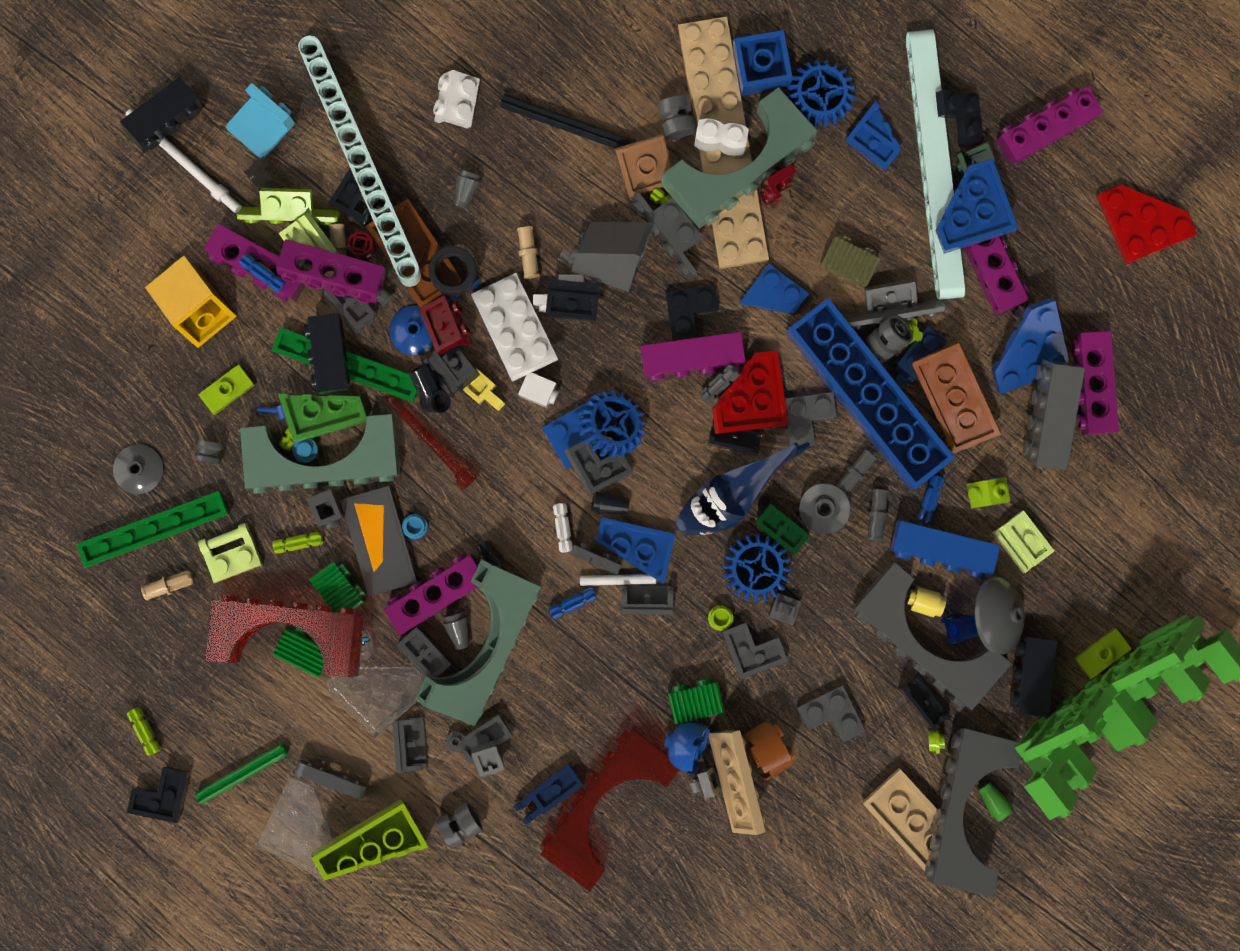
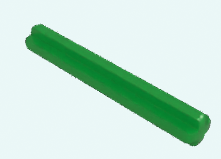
[195,744,288,804]

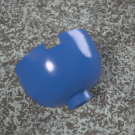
[664,722,709,775]

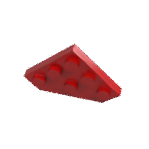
[1096,185,1197,265]
[712,351,789,434]

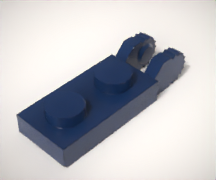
[513,763,585,824]

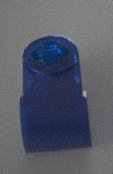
[940,613,979,644]

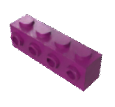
[996,86,1104,166]
[640,332,745,382]

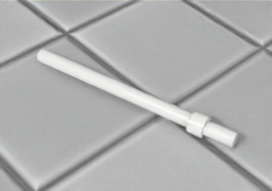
[126,108,242,213]

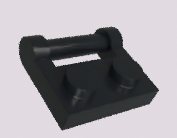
[328,161,394,227]

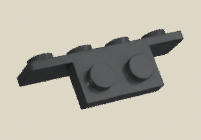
[632,192,703,280]
[843,279,946,329]

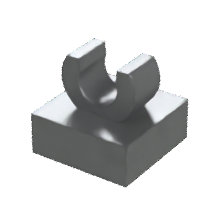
[768,593,801,625]
[689,766,721,799]

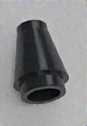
[591,489,629,514]

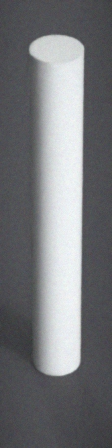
[580,574,656,586]

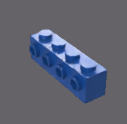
[889,521,1000,579]

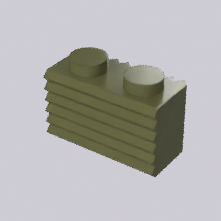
[820,236,880,289]

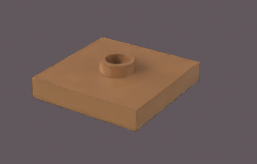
[615,134,672,198]

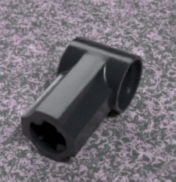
[408,363,451,413]

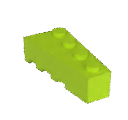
[310,799,429,881]

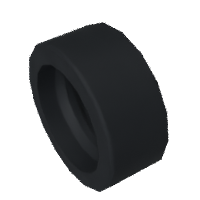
[428,246,477,296]

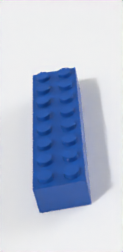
[786,298,955,491]

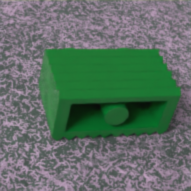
[309,561,367,620]
[273,625,335,678]
[667,678,725,724]

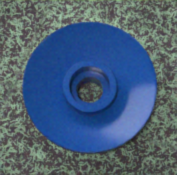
[390,306,434,356]

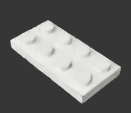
[471,273,558,382]

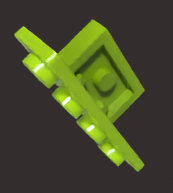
[237,188,341,225]

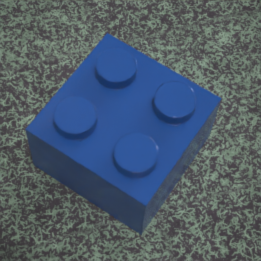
[732,30,793,96]

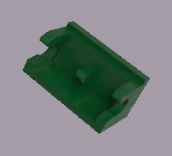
[755,503,810,556]

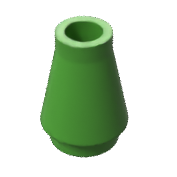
[978,782,1014,822]

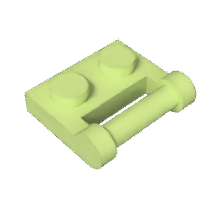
[198,523,263,583]

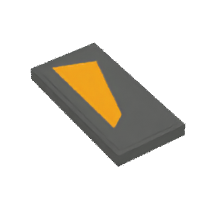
[341,486,418,597]

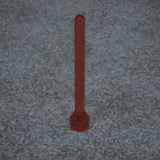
[386,395,477,490]

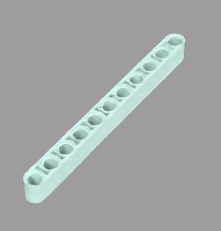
[906,29,965,300]
[298,35,421,287]

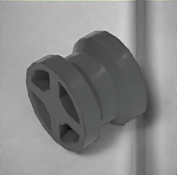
[194,440,223,464]

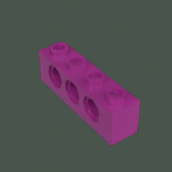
[203,224,305,302]
[964,236,1029,316]
[276,239,385,304]
[1071,331,1119,436]
[384,554,478,636]

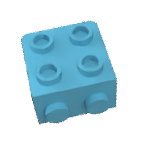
[226,83,295,159]

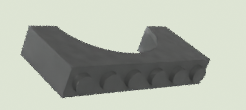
[852,563,1011,710]
[925,729,1021,898]

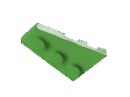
[278,393,367,443]

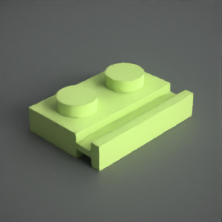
[279,212,339,270]
[993,510,1054,573]

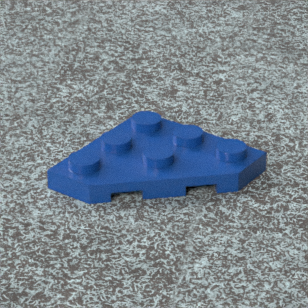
[935,158,1018,254]
[991,298,1069,395]

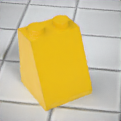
[145,256,237,348]

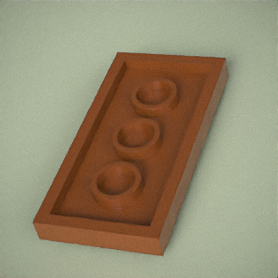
[366,198,463,308]
[912,341,1001,454]

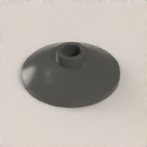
[113,444,164,494]
[799,483,850,534]

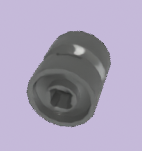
[658,95,697,140]
[865,315,913,362]
[435,802,483,849]

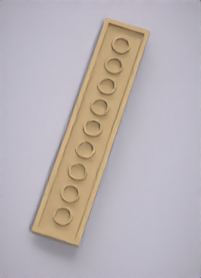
[678,17,769,269]

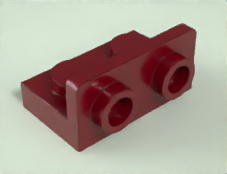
[759,164,797,209]
[419,295,472,355]

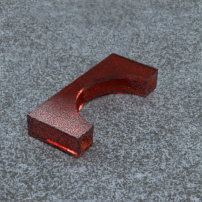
[205,595,364,677]
[540,727,679,892]

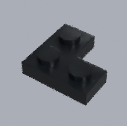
[935,90,984,145]
[665,285,719,341]
[127,767,190,823]

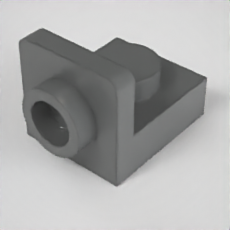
[470,740,505,778]

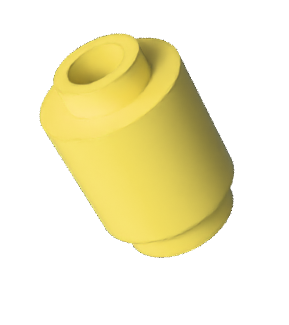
[906,586,946,617]

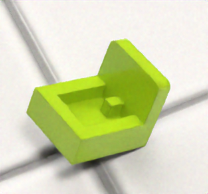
[967,477,1010,509]

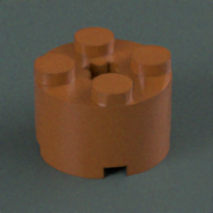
[742,721,797,781]

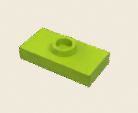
[198,364,255,415]
[1074,628,1132,679]

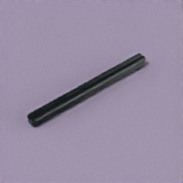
[500,94,637,149]

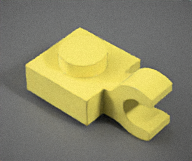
[463,369,505,411]

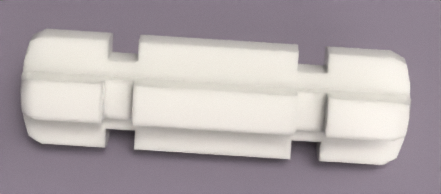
[553,503,573,553]

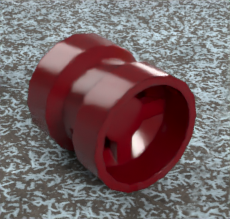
[348,231,376,261]

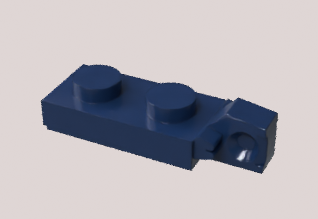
[893,326,947,389]

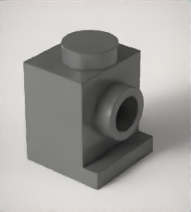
[307,489,345,530]

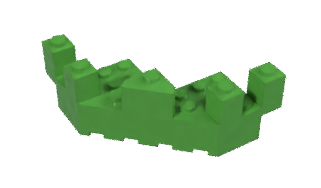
[1015,614,1240,820]

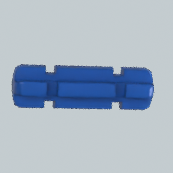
[239,254,286,293]
[917,475,945,524]
[549,587,597,619]

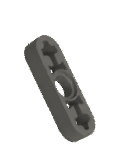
[294,760,368,799]

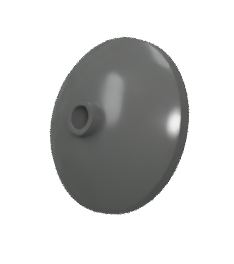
[975,577,1025,654]

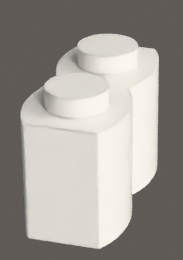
[694,118,749,156]

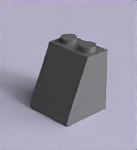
[570,222,653,292]

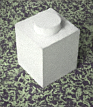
[518,373,559,408]

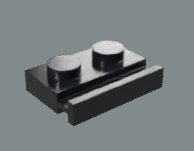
[545,279,600,322]
[423,345,480,398]

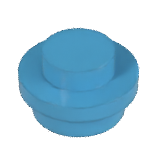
[292,439,318,463]
[402,514,428,539]

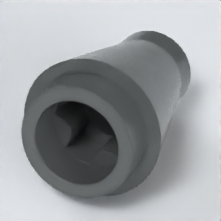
[453,170,480,209]
[442,610,470,650]

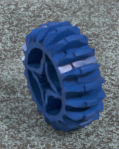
[788,59,855,128]
[577,390,646,458]
[722,534,791,602]

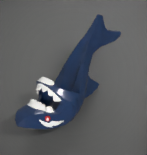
[676,442,810,535]

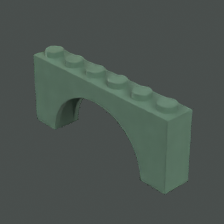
[661,87,818,229]
[240,414,400,494]
[415,559,541,726]

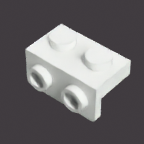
[433,70,480,128]

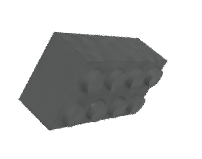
[1023,359,1085,470]

